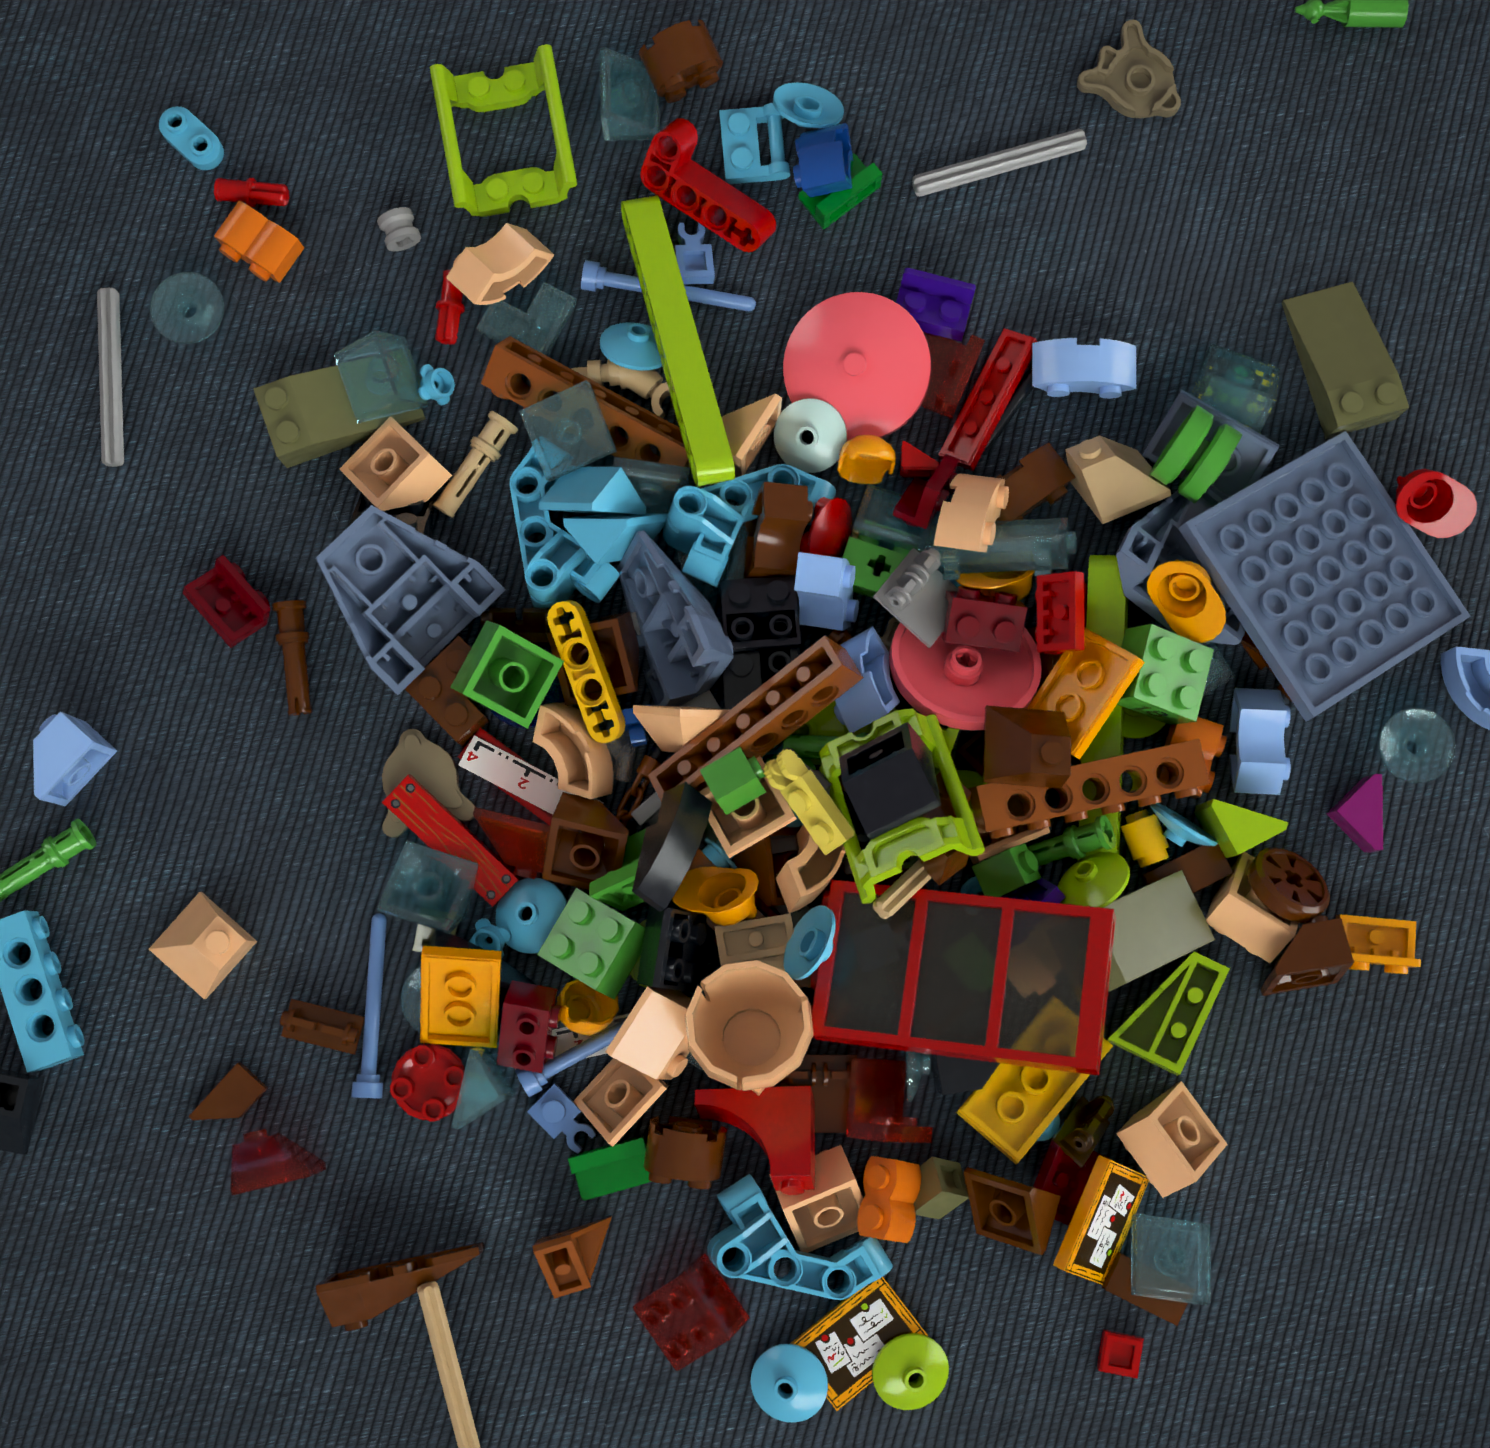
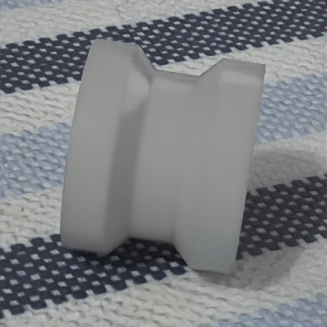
[377,207,421,251]

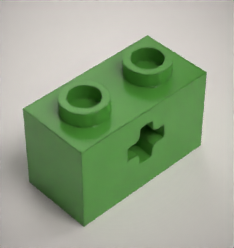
[842,535,910,599]

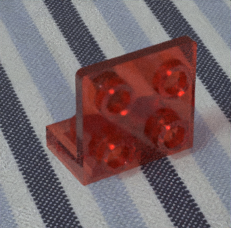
[921,332,985,419]
[846,1058,933,1143]
[633,1253,750,1371]

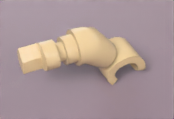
[571,359,670,418]

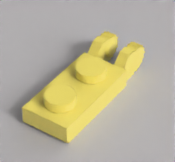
[763,749,855,856]

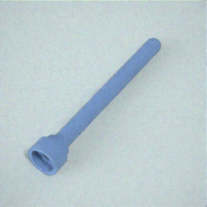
[581,260,756,312]
[351,913,387,1098]
[515,1019,626,1097]

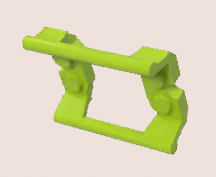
[430,44,577,217]
[819,708,985,904]

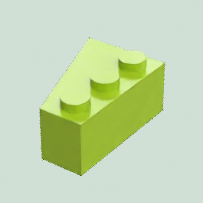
[1107,952,1230,1076]

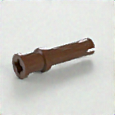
[272,600,312,716]

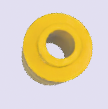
[1121,809,1169,868]

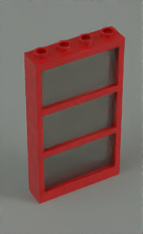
[811,880,1116,1076]

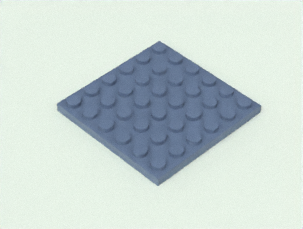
[1178,431,1471,722]

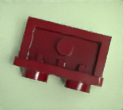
[893,454,960,529]
[183,555,270,648]
[942,586,1028,652]
[1033,1134,1110,1226]

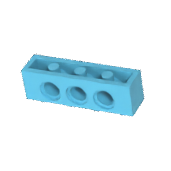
[0,910,84,1073]

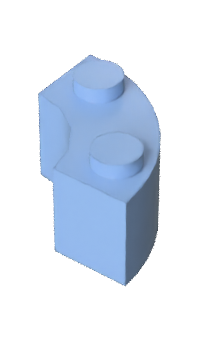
[1032,338,1136,399]
[794,552,859,631]
[834,626,900,733]
[1440,646,1490,730]
[1230,688,1291,795]

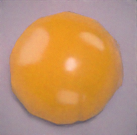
[837,435,896,484]
[556,979,619,1036]

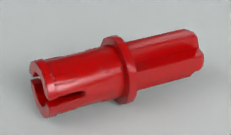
[214,178,290,207]
[435,270,465,345]

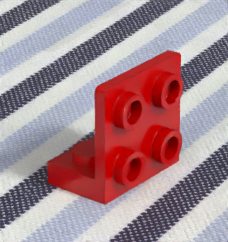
[1035,571,1087,656]

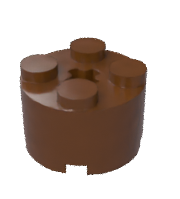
[639,19,723,103]
[644,1116,727,1189]

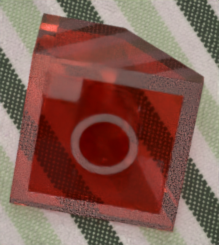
[473,807,551,880]
[230,1129,326,1195]

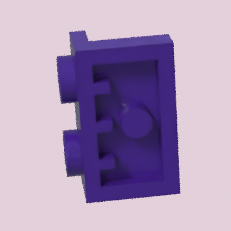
[896,268,976,342]

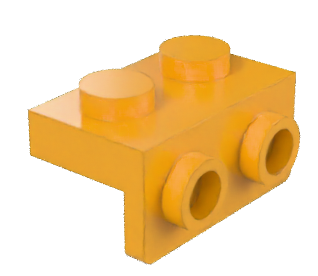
[1336,914,1421,974]

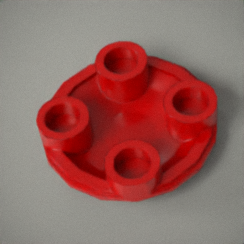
[800,497,853,558]
[390,1044,467,1122]

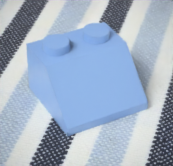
[33,711,117,806]

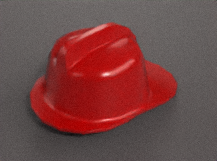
[1395,469,1477,538]

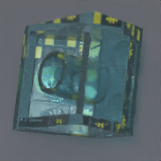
[1191,343,1280,433]

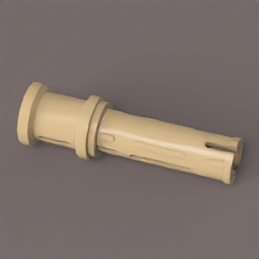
[433,411,518,518]

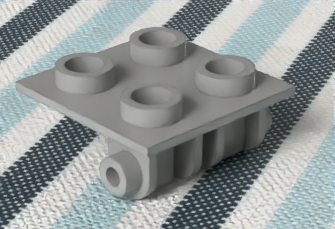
[873,547,958,648]

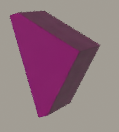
[1327,774,1383,853]

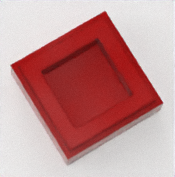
[1097,1329,1144,1379]

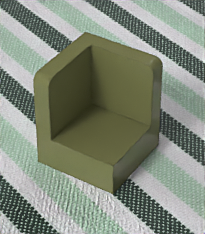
[914,1157,969,1219]

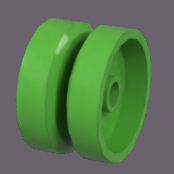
[1149,405,1242,503]

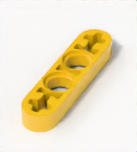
[547,600,626,743]

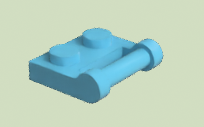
[719,103,790,184]

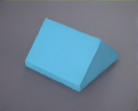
[539,467,646,515]
[563,513,668,565]

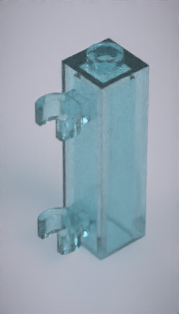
[928,518,1077,580]

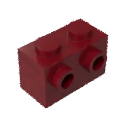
[497,980,562,1073]

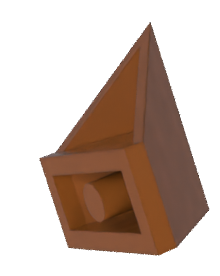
[533,1216,612,1299]

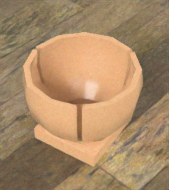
[685,960,814,1095]

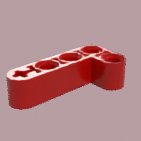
[640,118,776,252]

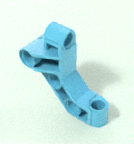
[510,437,622,608]
[663,464,836,587]
[707,1174,893,1300]

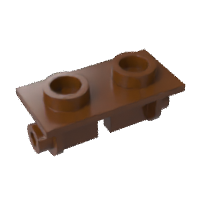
[280,999,365,1055]

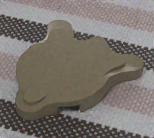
[1076,20,1181,119]
[382,729,477,838]

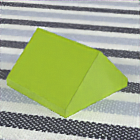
[1194,799,1288,858]

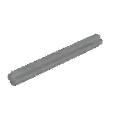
[912,129,1087,197]
[97,288,124,467]

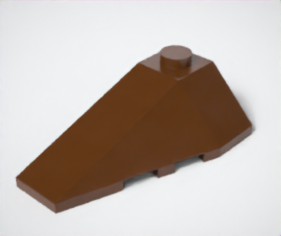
[316,1242,485,1331]

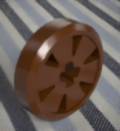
[1247,847,1330,923]

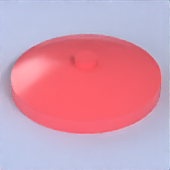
[783,292,931,441]
[889,622,1042,731]

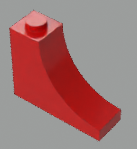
[694,1086,815,1195]

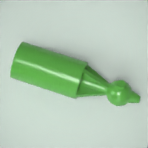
[1295,0,1409,28]

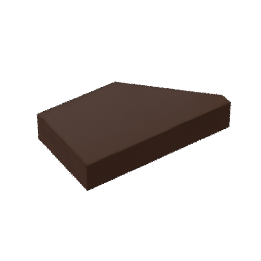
[188,1062,268,1120]

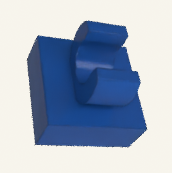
[622,704,651,747]

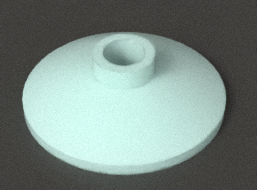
[774,398,847,473]

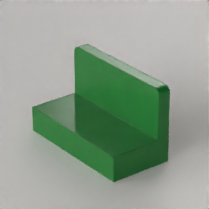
[798,153,883,230]
[568,1135,652,1201]

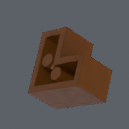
[405,636,489,747]

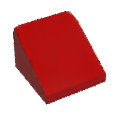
[900,441,939,478]

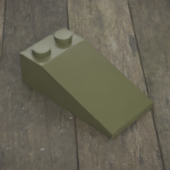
[1282,282,1409,439]
[253,350,425,468]
[1046,870,1215,1003]

